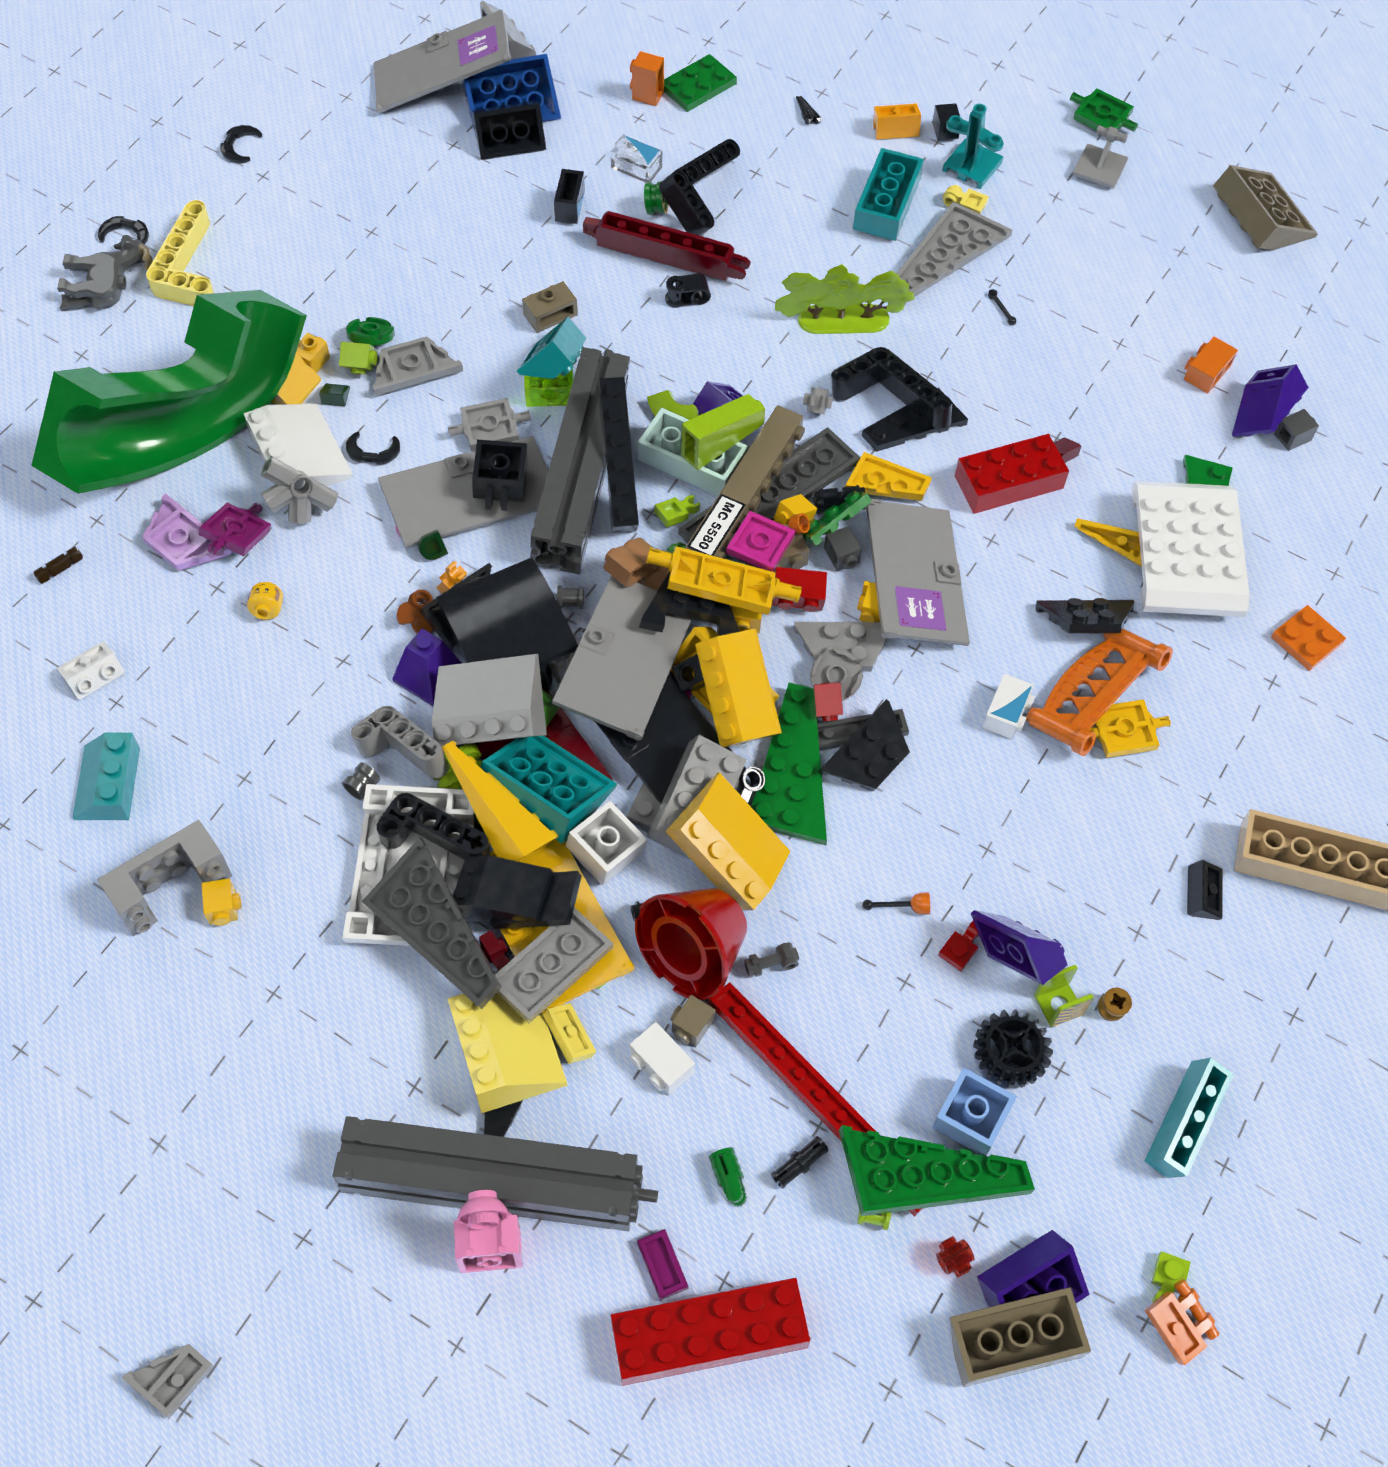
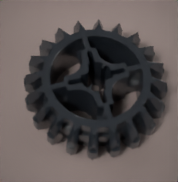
[973,1009,1053,1088]

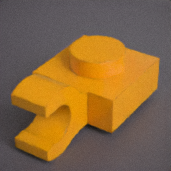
[436,561,467,594]

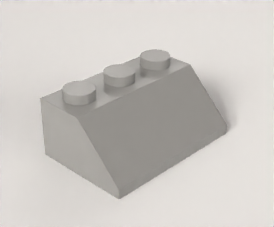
[480,1,536,59]

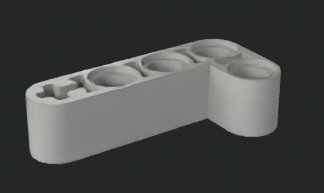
[351,706,450,778]

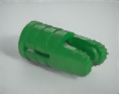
[708,1147,747,1207]

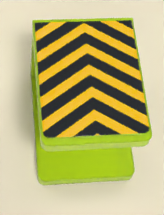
[1034,964,1094,1028]

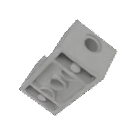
[97,819,232,936]

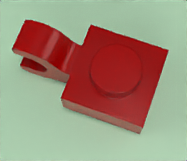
[938,921,979,972]

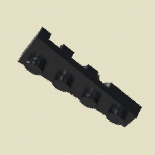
[862,387,968,452]

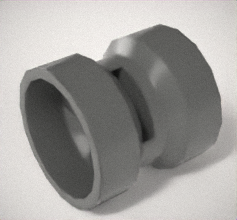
[342,762,381,800]

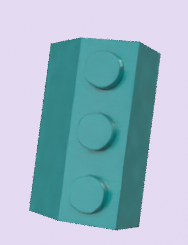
[72,732,140,820]

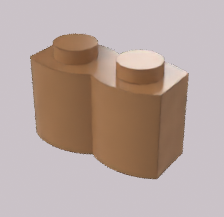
[603,538,660,587]

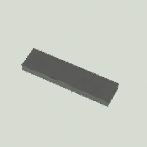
[817,709,909,751]

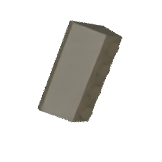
[949,1287,1091,1388]

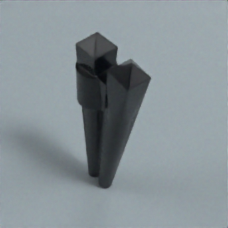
[796,96,822,124]

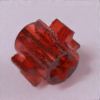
[936,1236,975,1278]

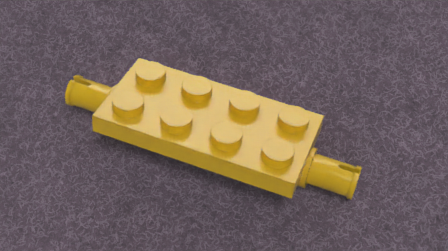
[646,546,802,615]

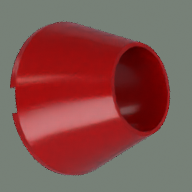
[635,888,747,1000]

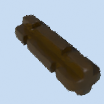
[33,546,83,584]

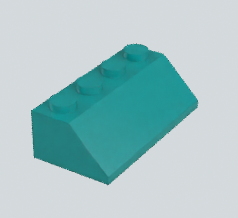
[516,316,586,379]

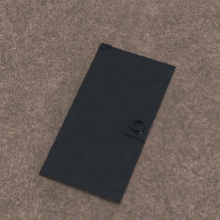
[594,674,746,804]

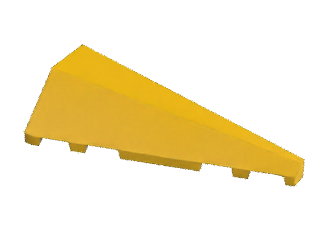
[1075,518,1142,567]
[442,741,559,862]

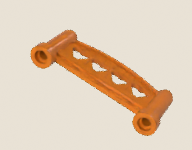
[1026,629,1173,756]

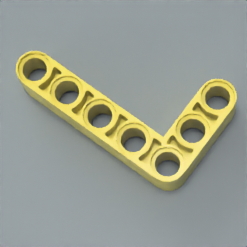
[146,200,214,306]

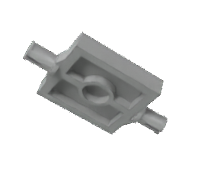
[448,398,531,451]

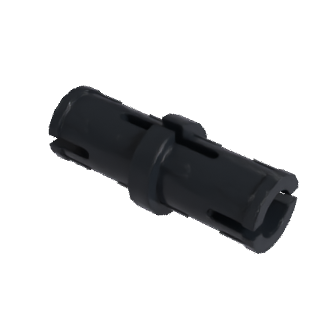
[771,1136,829,1189]

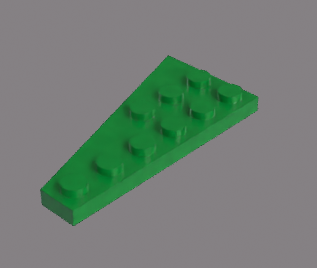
[751,682,827,845]
[839,1125,1035,1216]

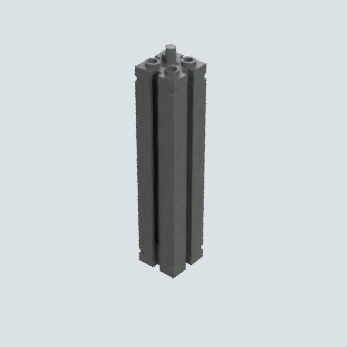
[530,347,630,575]
[332,1116,659,1232]

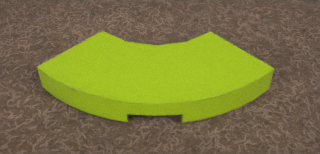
[647,390,698,420]

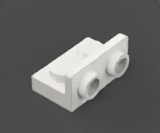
[56,641,125,700]

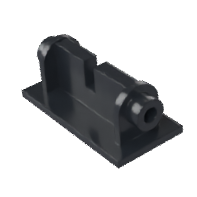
[812,485,866,514]

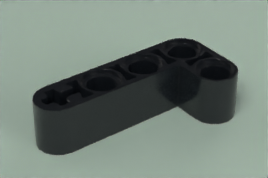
[377,793,491,860]

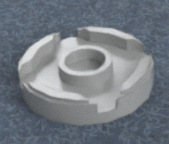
[810,649,863,701]

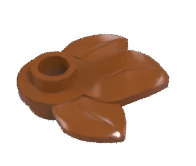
[396,590,433,634]

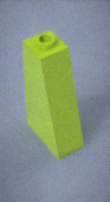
[681,394,765,470]

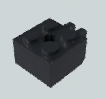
[472,439,528,511]

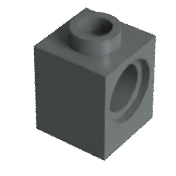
[824,526,862,571]

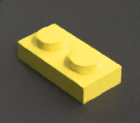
[543,1003,596,1064]

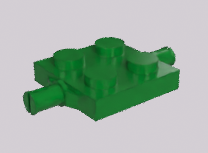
[1069,88,1138,132]

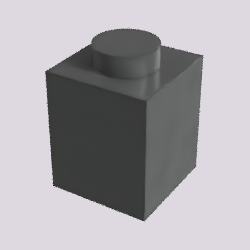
[1274,409,1319,451]

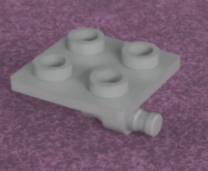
[1073,125,1128,189]

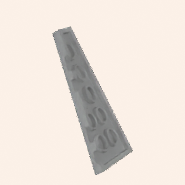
[896,202,1013,297]

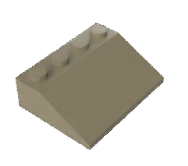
[1213,165,1318,250]

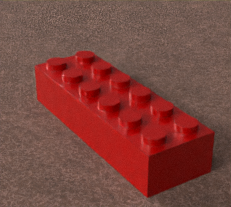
[611,1278,810,1386]

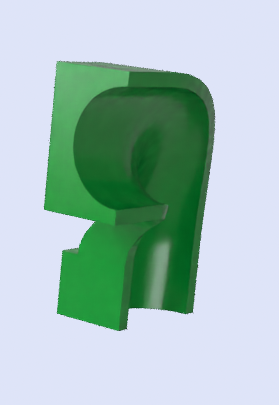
[31,290,307,494]

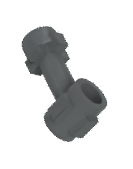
[744,942,799,977]

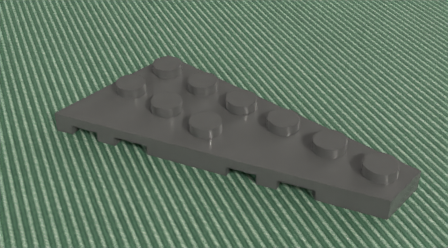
[362,837,501,1009]

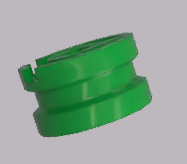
[644,181,669,215]

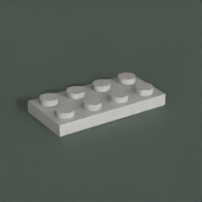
[495,907,613,1024]

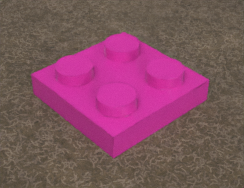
[726,511,795,572]

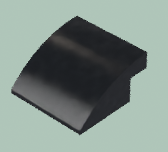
[436,557,578,666]

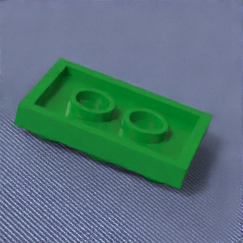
[664,54,737,112]

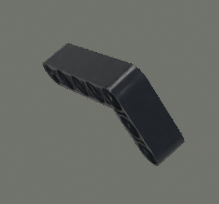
[659,139,740,236]
[831,347,952,429]

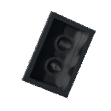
[471,101,546,159]

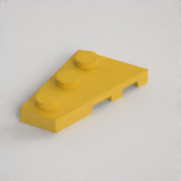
[845,452,932,501]

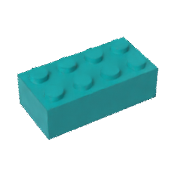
[853,148,924,241]

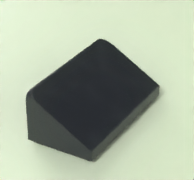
[1187,860,1223,920]

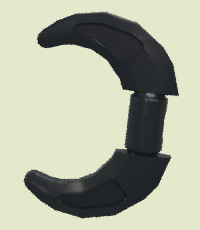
[220,125,262,163]
[98,216,149,245]
[346,432,400,465]

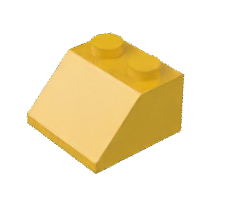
[271,352,321,405]

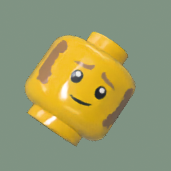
[247,582,283,620]

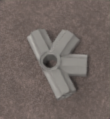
[260,456,338,524]

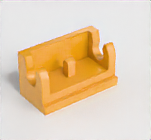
[873,103,921,140]

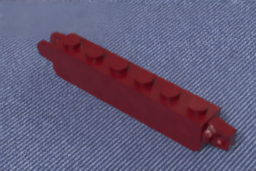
[582,211,751,281]

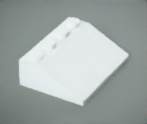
[243,404,353,489]

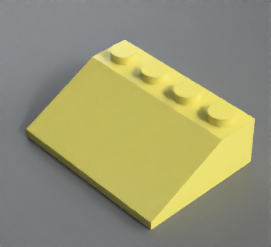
[448,993,568,1113]

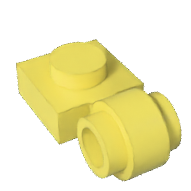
[943,185,989,214]

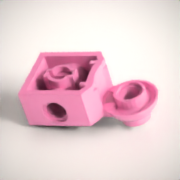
[454,1190,523,1273]

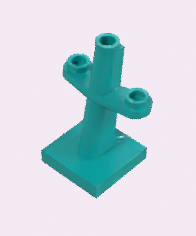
[942,103,1004,189]

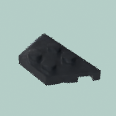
[1035,598,1135,633]
[818,699,910,791]

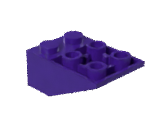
[1232,364,1309,437]

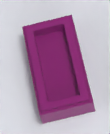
[637,1229,689,1301]

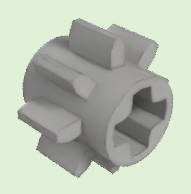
[803,387,833,414]

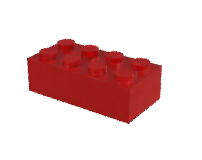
[954,433,1069,514]

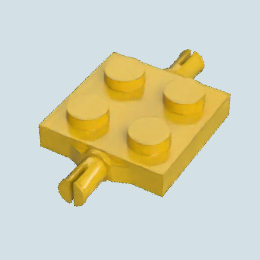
[1090,699,1171,758]

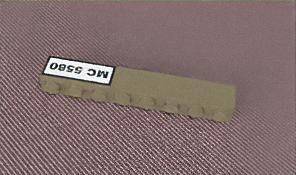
[685,405,805,559]

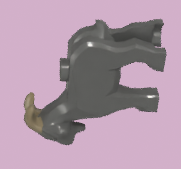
[57,235,153,311]

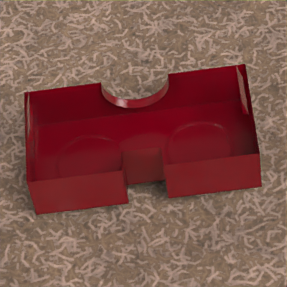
[479,930,510,971]

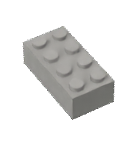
[646,735,747,860]

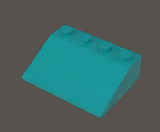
[481,736,617,844]

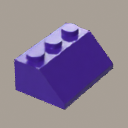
[970,910,1068,985]
[976,1230,1090,1307]

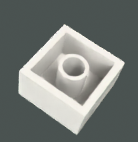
[565,801,648,886]

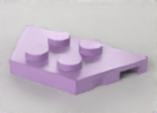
[142,493,233,571]

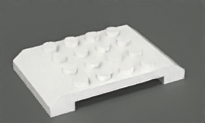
[1132,481,1250,617]
[343,784,476,946]

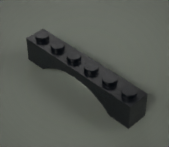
[598,377,639,533]

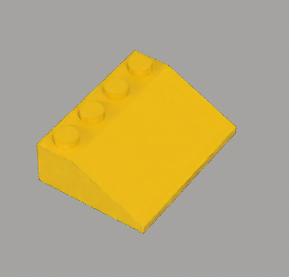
[665,772,790,911]

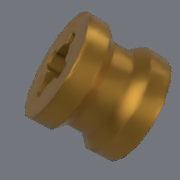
[1097,987,1132,1021]

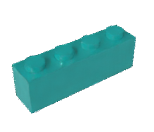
[1144,1057,1234,1178]

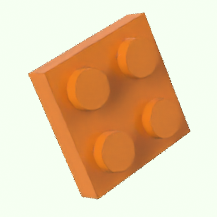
[1271,605,1346,671]

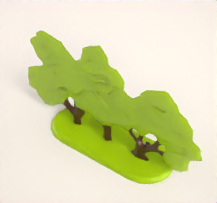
[775,264,915,334]

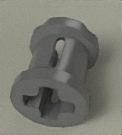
[557,585,584,609]

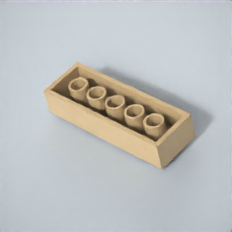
[1233,809,1388,911]

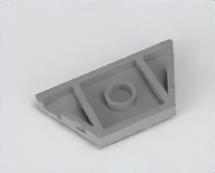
[373,336,463,396]
[794,622,888,672]

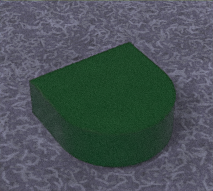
[418,530,448,560]

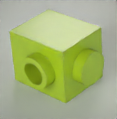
[339,342,377,375]

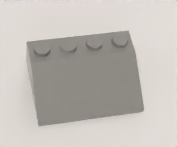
[432,654,547,747]

